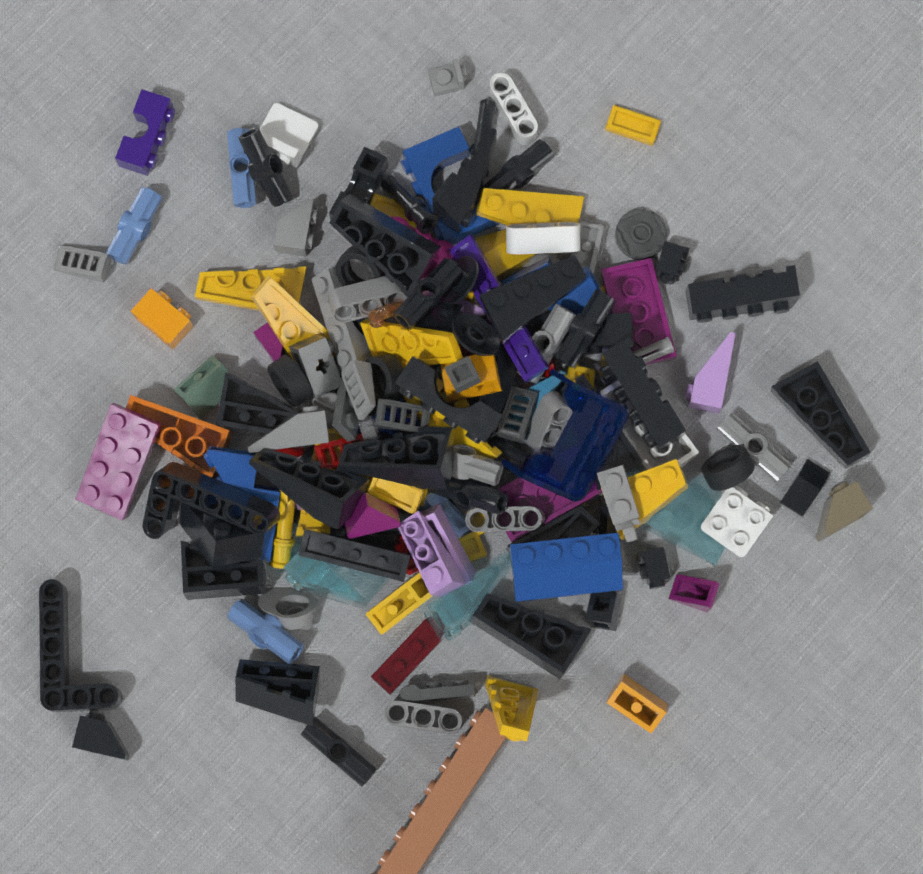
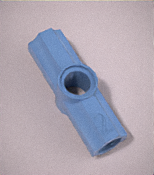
[227,128,257,208]
[106,187,162,265]
[227,599,304,664]

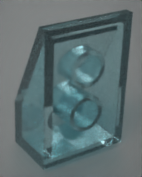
[645,487,725,566]
[283,551,367,609]
[424,566,500,641]

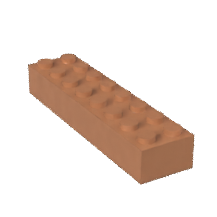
[371,708,506,874]

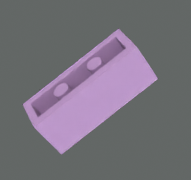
[421,503,476,587]

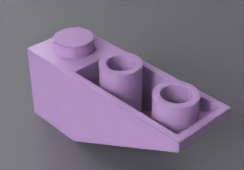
[398,511,466,598]

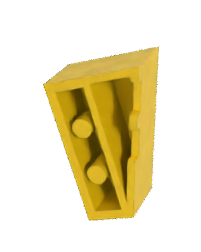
[601,459,689,540]

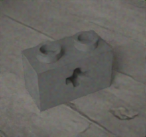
[289,334,342,398]

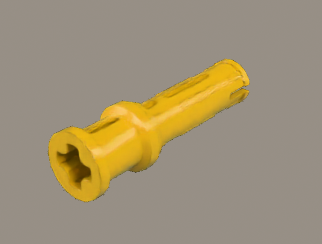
[269,490,295,569]

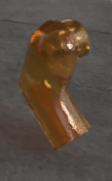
[368,301,404,328]

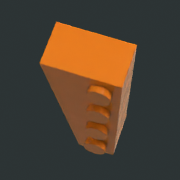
[126,395,234,479]

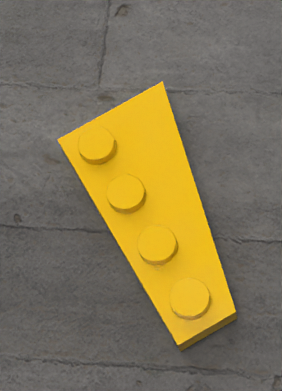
[194,266,307,311]
[485,675,539,742]

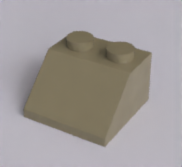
[816,481,873,542]

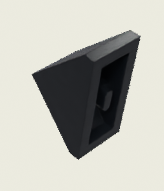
[780,459,830,517]

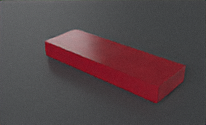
[371,619,445,695]

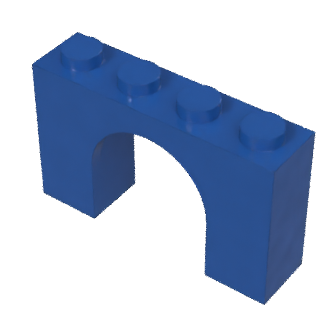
[400,126,501,245]

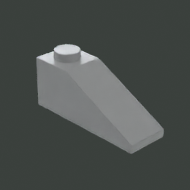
[248,405,329,453]

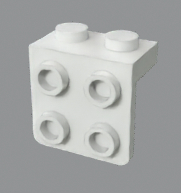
[253,103,318,168]
[701,486,773,557]

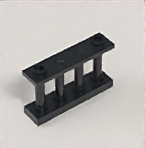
[299,528,411,582]

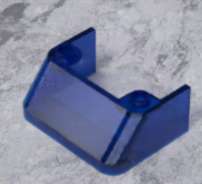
[501,369,628,502]

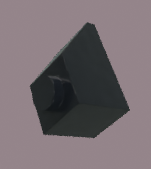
[72,712,130,761]

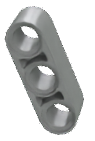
[328,276,408,323]
[521,391,572,468]
[465,506,546,532]
[384,701,462,734]

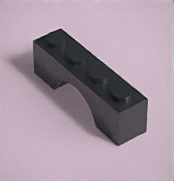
[395,356,505,444]

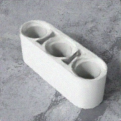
[490,73,538,145]
[506,222,580,254]

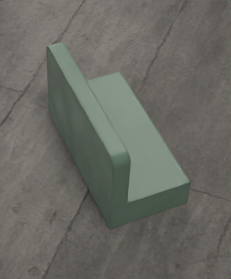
[173,355,229,418]

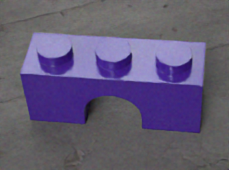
[115,89,175,176]

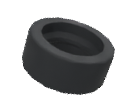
[336,245,386,286]
[364,354,404,406]
[267,355,313,407]
[701,446,755,491]

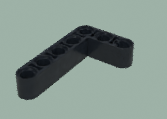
[142,462,280,539]
[39,579,123,712]

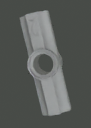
[517,304,576,384]
[717,412,792,482]
[452,445,504,486]

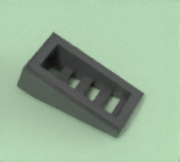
[497,386,538,443]
[374,399,430,433]

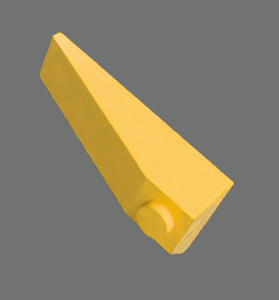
[475,229,540,281]

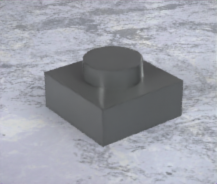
[444,356,481,393]

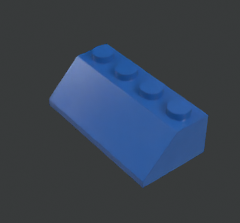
[509,533,623,602]

